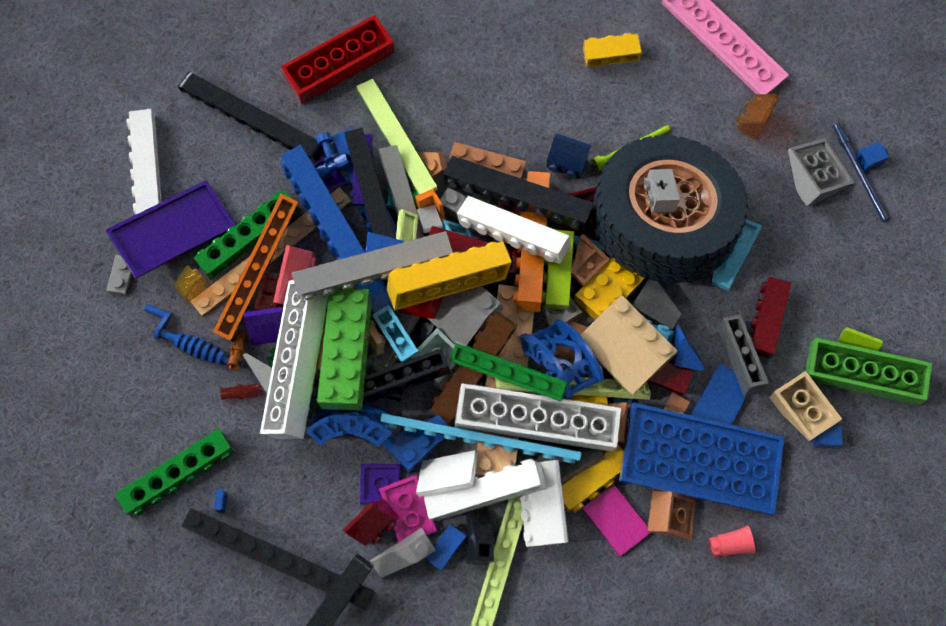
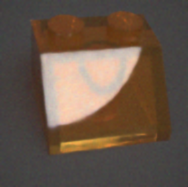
[736,94,779,140]

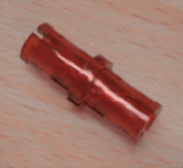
[220,383,261,400]

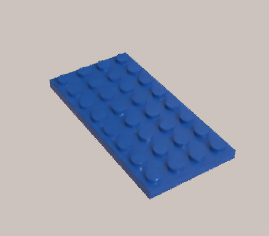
[619,402,785,516]

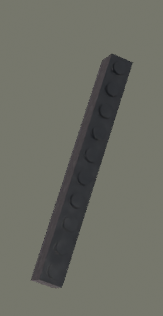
[182,508,376,611]

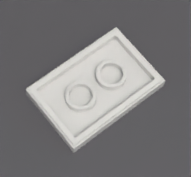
[416,450,478,497]

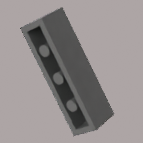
[717,314,769,397]

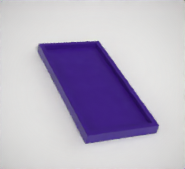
[106,180,236,279]

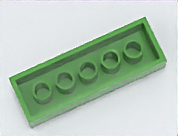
[317,288,373,411]
[805,338,932,406]

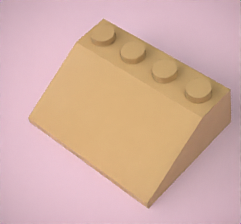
[581,295,677,396]

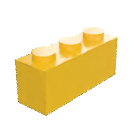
[583,33,642,67]

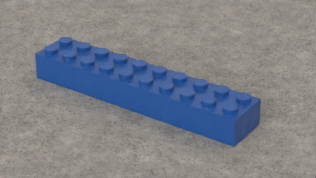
[280,145,394,323]

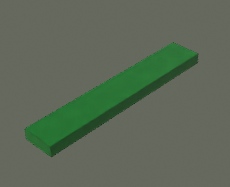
[450,342,569,402]

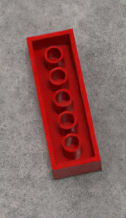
[281,15,395,104]

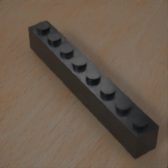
[443,155,594,231]

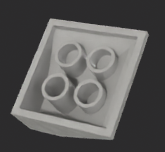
[788,138,855,206]
[427,286,503,346]

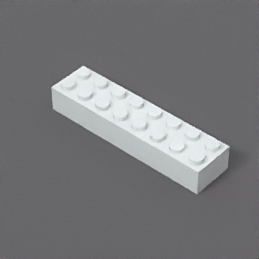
[260,280,329,439]
[455,383,621,452]

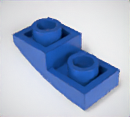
[426,524,467,571]

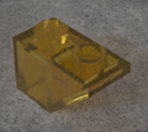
[174,265,206,304]

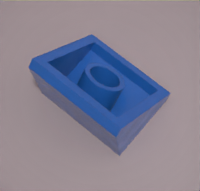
[671,325,705,371]

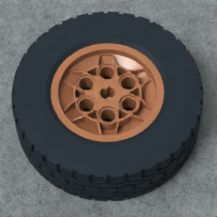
[592,135,748,283]

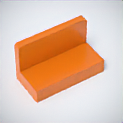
[415,189,445,222]

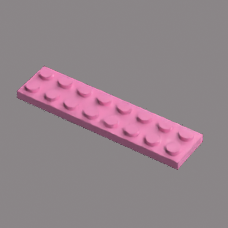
[661,0,789,99]

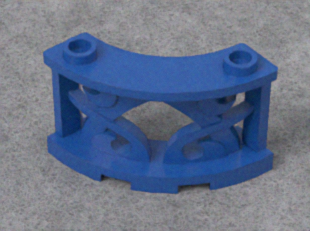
[519,319,604,399]
[306,403,392,447]

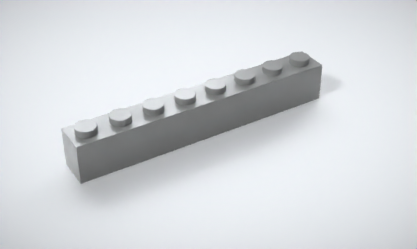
[292,231,453,301]

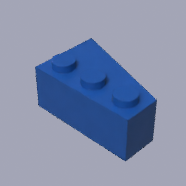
[382,415,450,474]

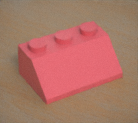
[273,245,317,305]

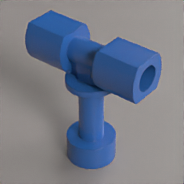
[316,132,353,181]

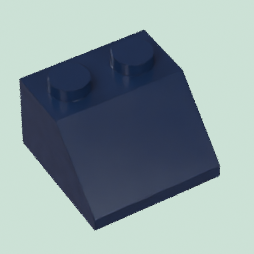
[546,133,591,179]

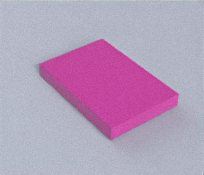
[379,474,437,542]
[582,484,651,557]

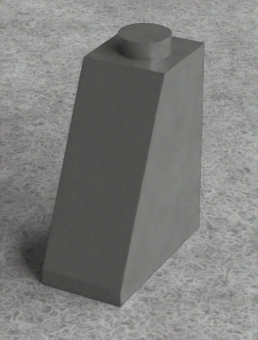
[632,279,682,331]

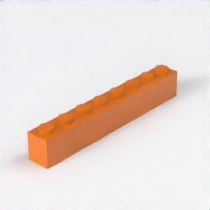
[513,171,550,312]
[213,194,298,342]

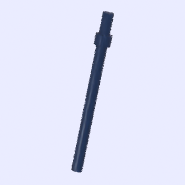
[833,123,889,222]

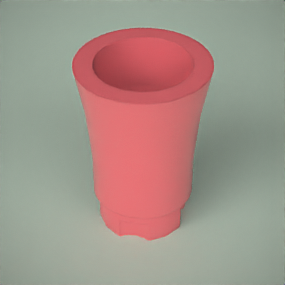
[709,526,755,558]

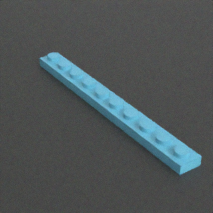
[381,414,581,464]

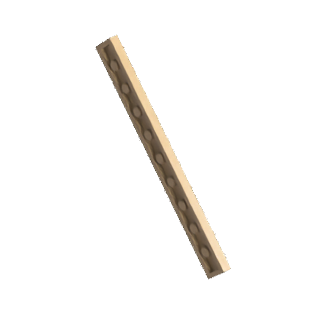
[190,187,351,317]

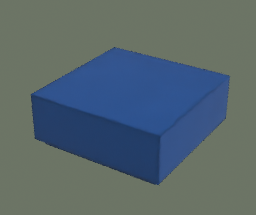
[214,489,228,512]

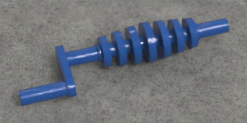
[144,304,241,365]

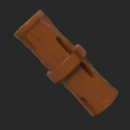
[227,333,248,371]

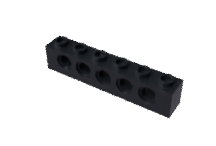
[337,348,451,414]

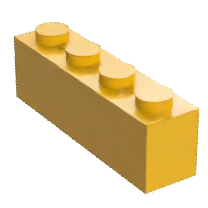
[562,444,624,513]

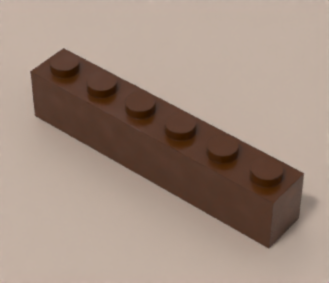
[431,312,518,424]

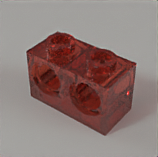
[254,272,280,311]

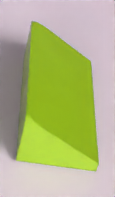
[838,327,883,351]

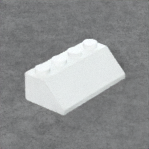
[519,460,568,547]

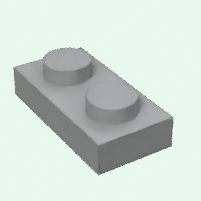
[107,255,132,295]

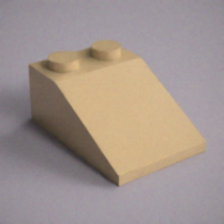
[770,371,842,441]

